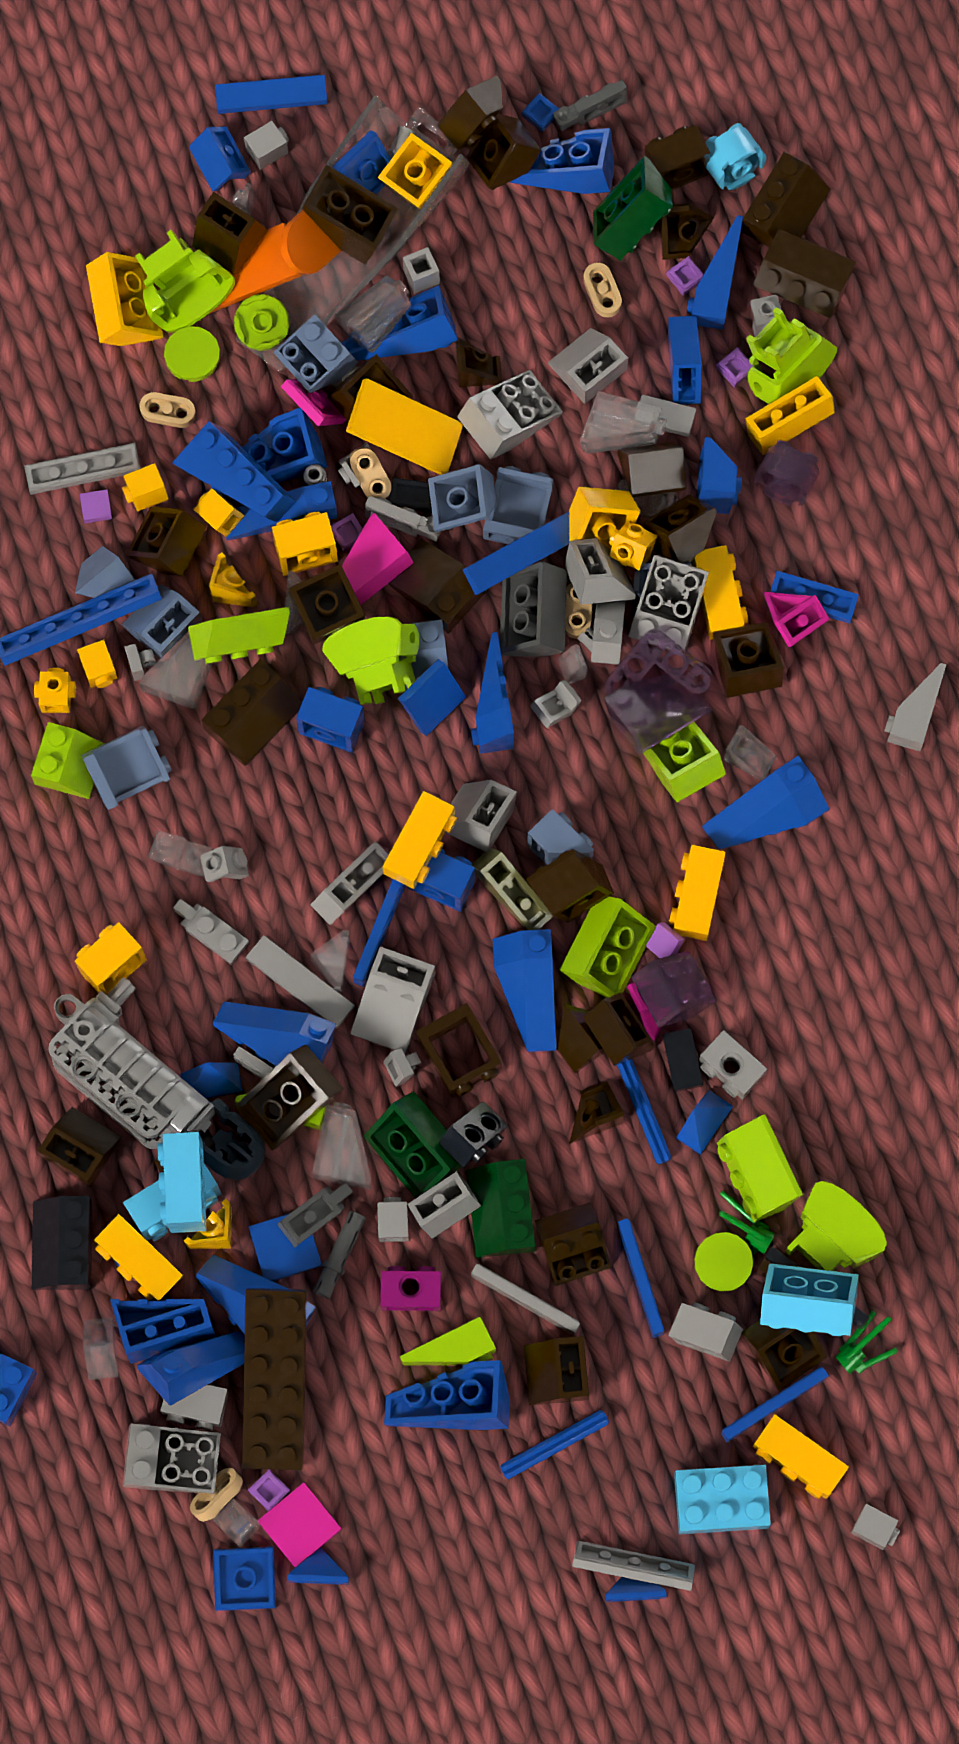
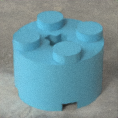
[705,123,767,190]

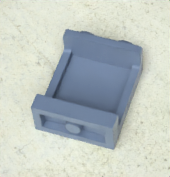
[483,466,553,544]
[81,726,172,810]

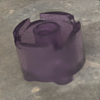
[754,440,820,506]

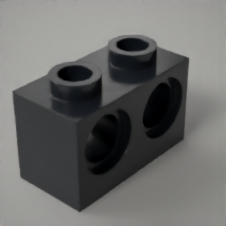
[438,1101,508,1168]

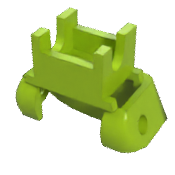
[135,230,235,333]
[746,307,837,404]
[322,616,419,705]
[785,1181,887,1271]

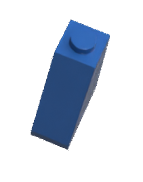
[668,316,702,404]

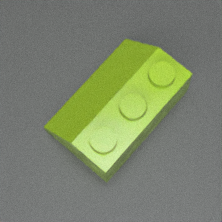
[188,607,290,664]
[560,897,656,998]
[717,1114,803,1222]

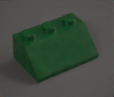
[593,156,673,261]
[363,1091,462,1199]
[467,1159,535,1258]

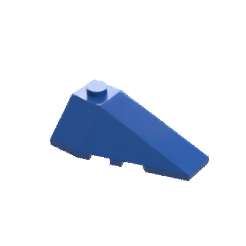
[471,632,514,754]
[493,929,556,1052]

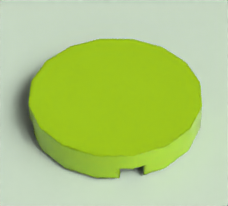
[234,294,290,351]
[164,326,220,382]
[694,1232,754,1292]

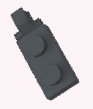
[553,80,628,131]
[277,1183,353,1247]

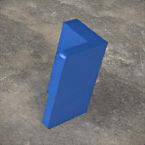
[189,127,251,191]

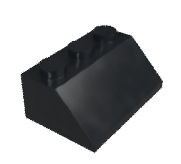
[31,1196,92,1290]

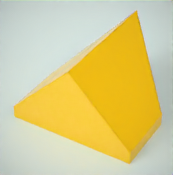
[209,552,257,607]
[184,1198,232,1249]

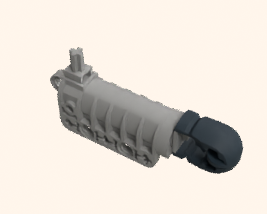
[48,977,265,1180]

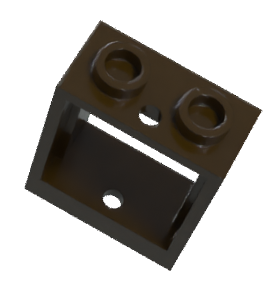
[416,1003,502,1097]

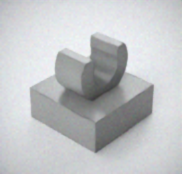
[124,644,156,681]
[383,1048,421,1087]

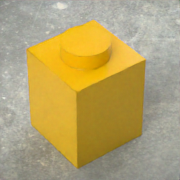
[122,463,168,511]
[193,488,245,537]
[77,640,118,688]

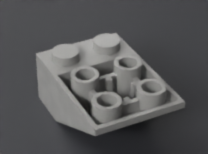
[457,370,563,460]
[628,554,709,654]
[351,946,436,1054]
[122,1423,221,1494]

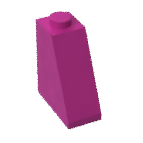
[342,513,414,605]

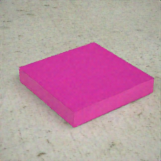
[281,379,346,426]
[257,1482,342,1568]

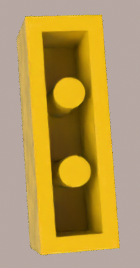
[745,376,835,455]
[692,545,748,640]
[382,791,457,889]
[669,845,726,941]
[94,1214,183,1301]
[753,1414,849,1499]

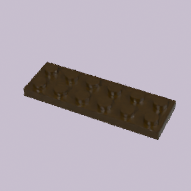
[243,1288,307,1470]

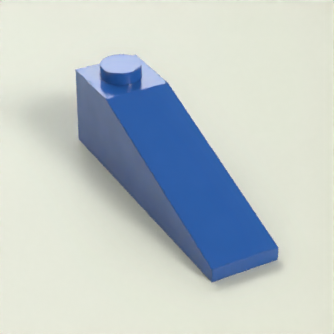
[686,215,743,330]
[226,481,338,541]

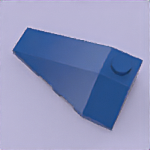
[509,128,614,194]
[341,285,458,361]
[211,408,328,496]
[702,756,829,850]
[213,1002,336,1066]
[196,1254,316,1334]
[137,1330,245,1406]
[384,1360,510,1430]

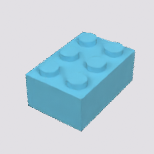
[157,1132,207,1233]
[123,1164,222,1241]
[760,1263,859,1336]
[674,1465,771,1534]

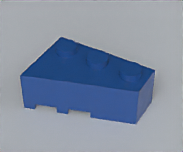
[110,1299,216,1364]

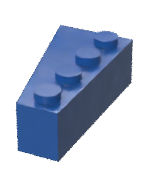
[172,421,296,522]

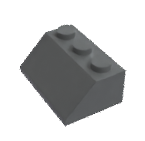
[500,562,567,657]

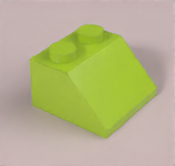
[31,722,104,799]

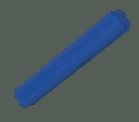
[617,1059,671,1164]
[500,1410,609,1479]

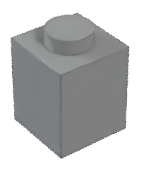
[244,121,289,170]
[402,247,440,294]
[377,1197,409,1242]
[851,1504,900,1550]

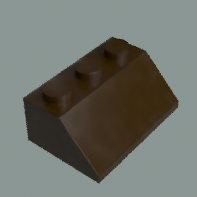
[741,152,830,247]
[753,229,857,318]
[201,659,302,766]

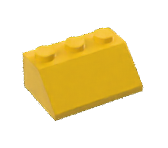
[86,252,163,346]

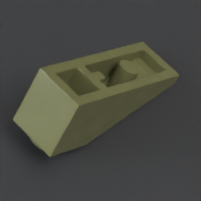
[471,848,553,930]

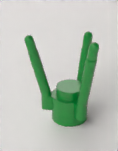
[719,1191,775,1255]
[835,1311,898,1374]

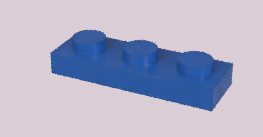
[770,571,859,624]

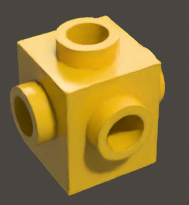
[609,521,658,571]
[34,668,76,713]

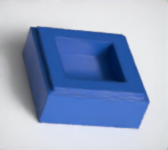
[521,93,559,132]

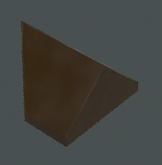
[659,204,714,260]
[455,337,502,387]
[558,1003,605,1073]
[569,1081,624,1144]

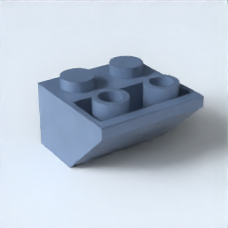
[273,314,359,393]
[122,584,202,663]
[527,809,594,865]

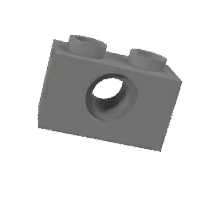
[699,1030,767,1100]

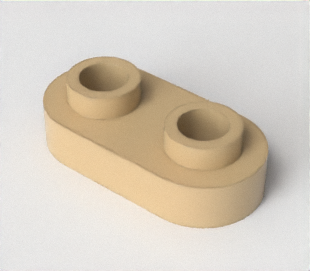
[583,263,622,317]
[140,392,196,428]
[349,447,391,499]
[565,583,592,639]
[190,1468,243,1522]

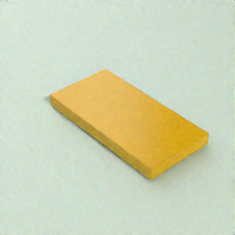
[346,378,463,475]

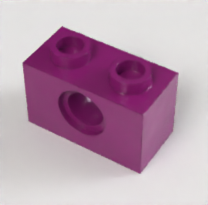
[380,1266,441,1311]

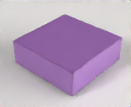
[666,256,704,296]
[716,347,753,388]
[79,489,112,524]
[331,513,363,553]
[646,922,685,964]
[248,1469,290,1511]

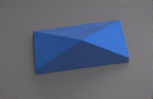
[180,1062,243,1099]
[676,1090,733,1155]
[288,1548,349,1585]
[605,1577,667,1602]

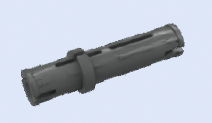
[313,1211,366,1299]

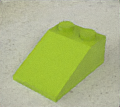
[629,701,726,802]

